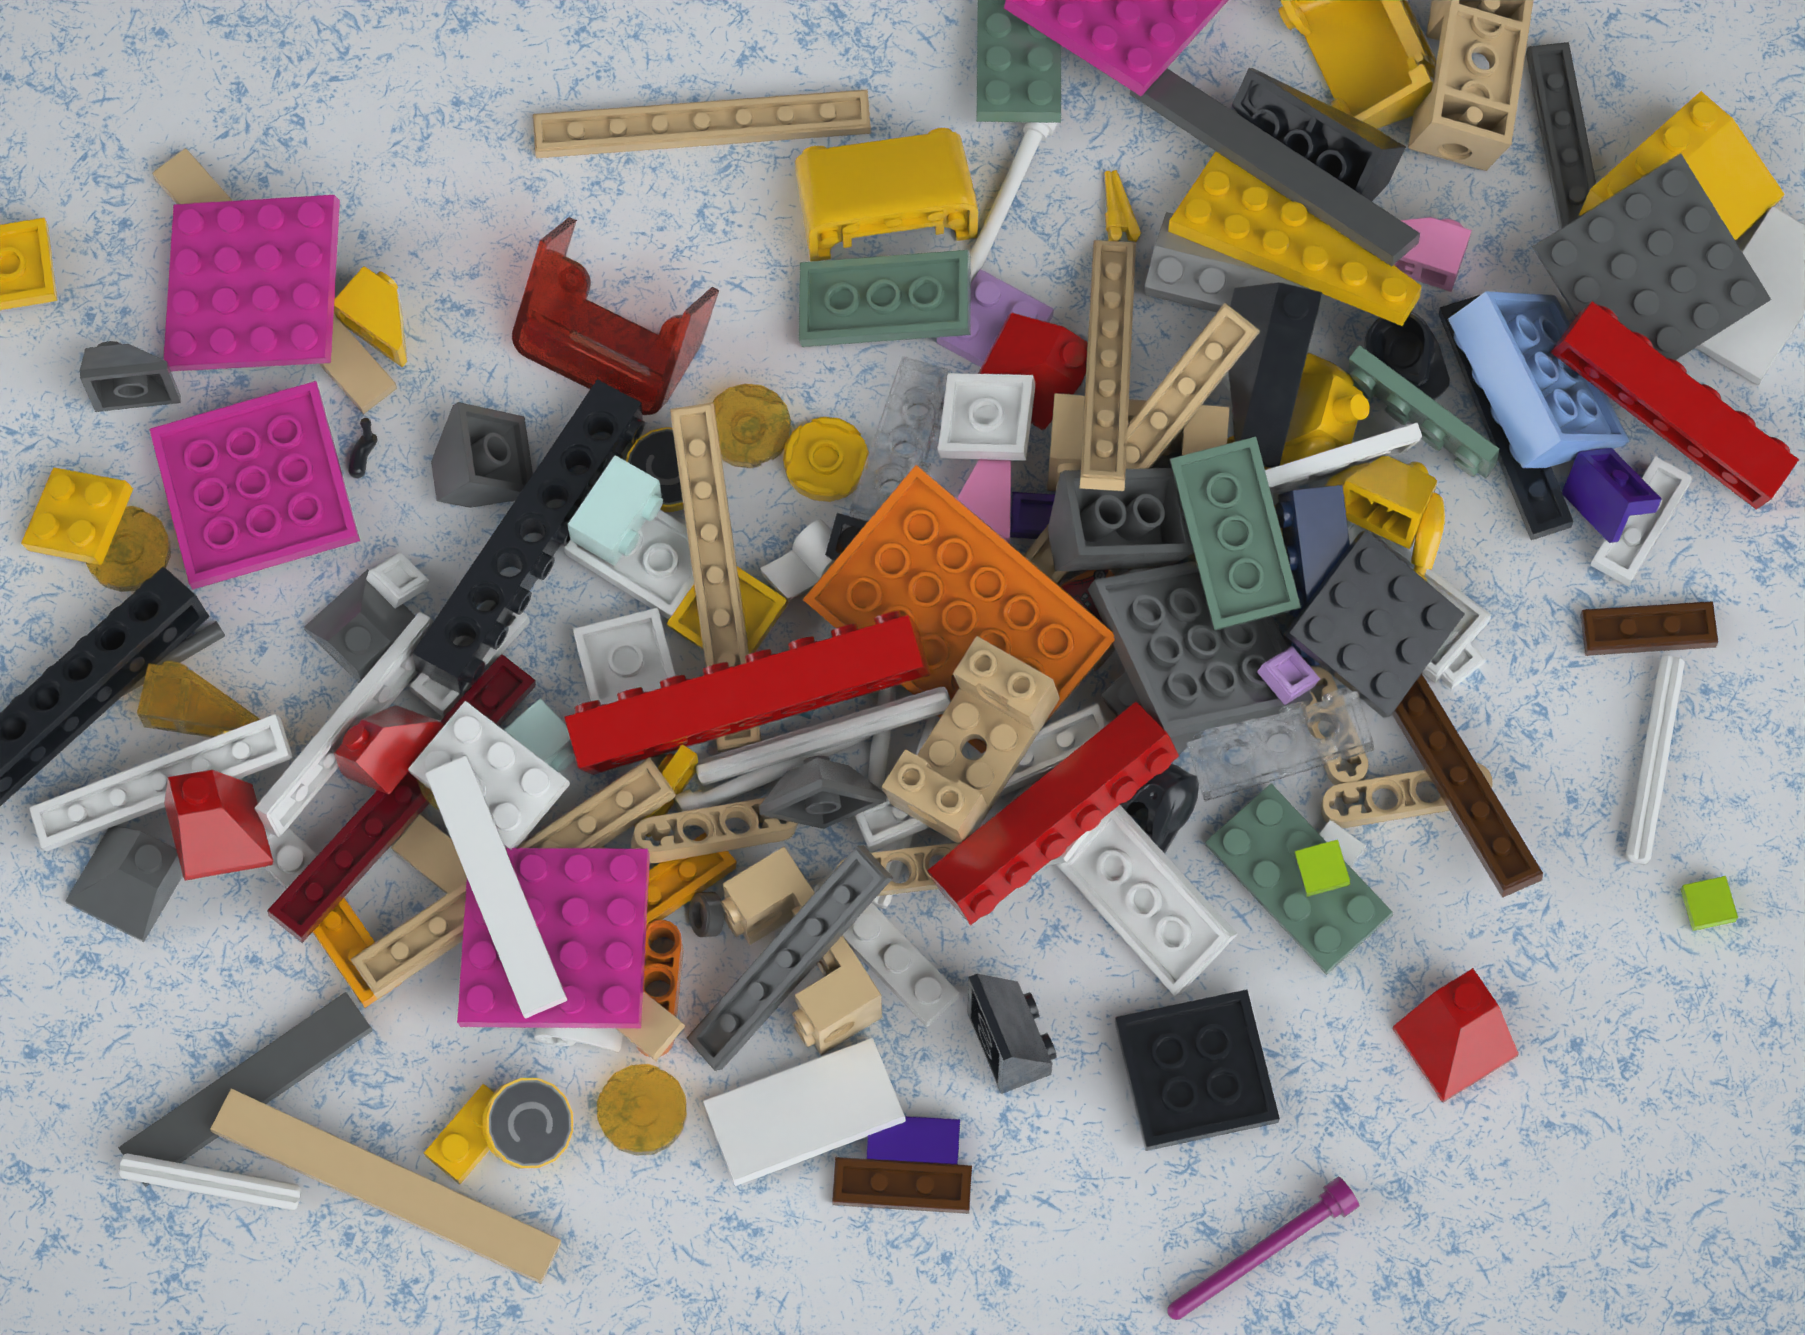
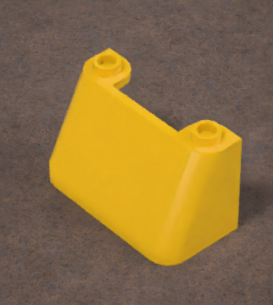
[1278,0,1437,129]
[795,128,978,262]

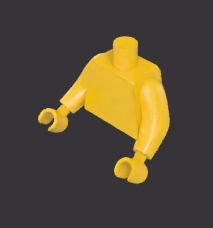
[1227,352,1370,470]
[1324,456,1445,581]

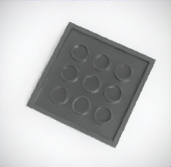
[1532,153,1772,360]
[1088,561,1313,737]

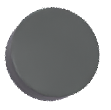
[689,892,724,937]

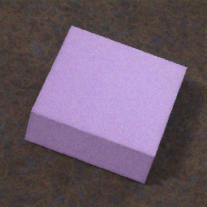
[1257,646,1320,705]

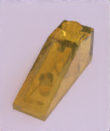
[137,661,261,738]

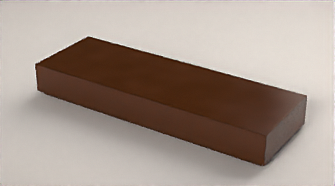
[1580,601,1718,656]
[832,1157,972,1214]

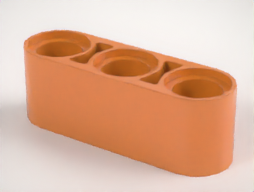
[637,920,684,1057]

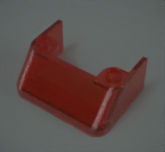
[512,217,719,415]

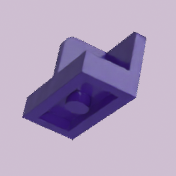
[1562,448,1662,543]

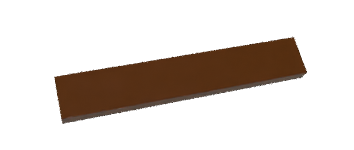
[1392,673,1543,898]

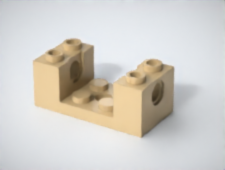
[1408,0,1534,171]
[1047,393,1229,491]
[882,636,1060,844]
[721,846,882,1055]

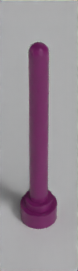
[1167,1176,1360,1320]

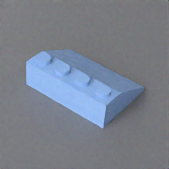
[1448,291,1630,468]

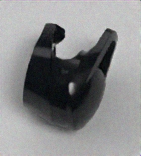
[1364,311,1450,400]
[1120,764,1199,854]

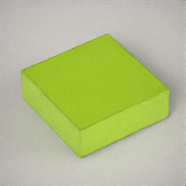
[1295,839,1350,897]
[1680,876,1738,931]

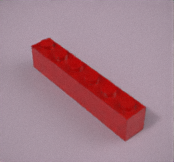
[1551,301,1799,510]
[927,702,1179,925]

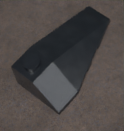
[1232,68,1406,201]
[1228,282,1322,468]

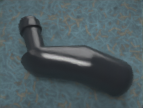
[348,418,378,478]

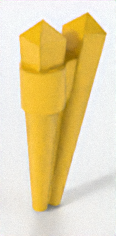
[1104,170,1141,242]

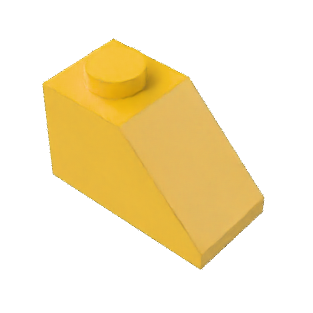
[334,266,408,367]

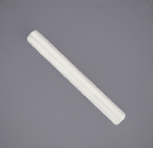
[1625,655,1684,865]

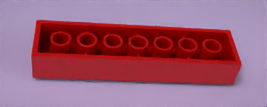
[564,611,931,775]

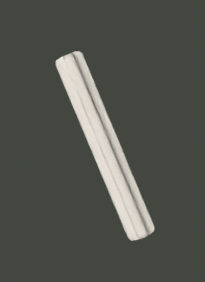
[119,1153,301,1210]

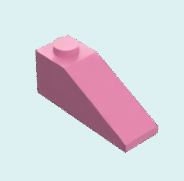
[1394,217,1472,292]
[958,459,1011,543]

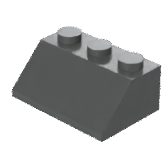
[1048,468,1194,571]

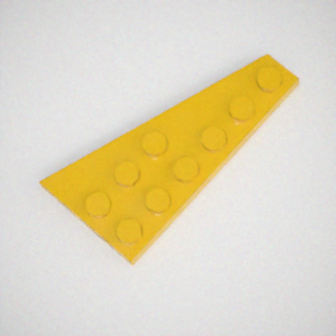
[1168,151,1422,326]

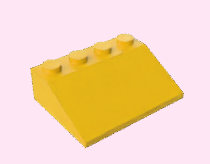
[1579,91,1785,241]

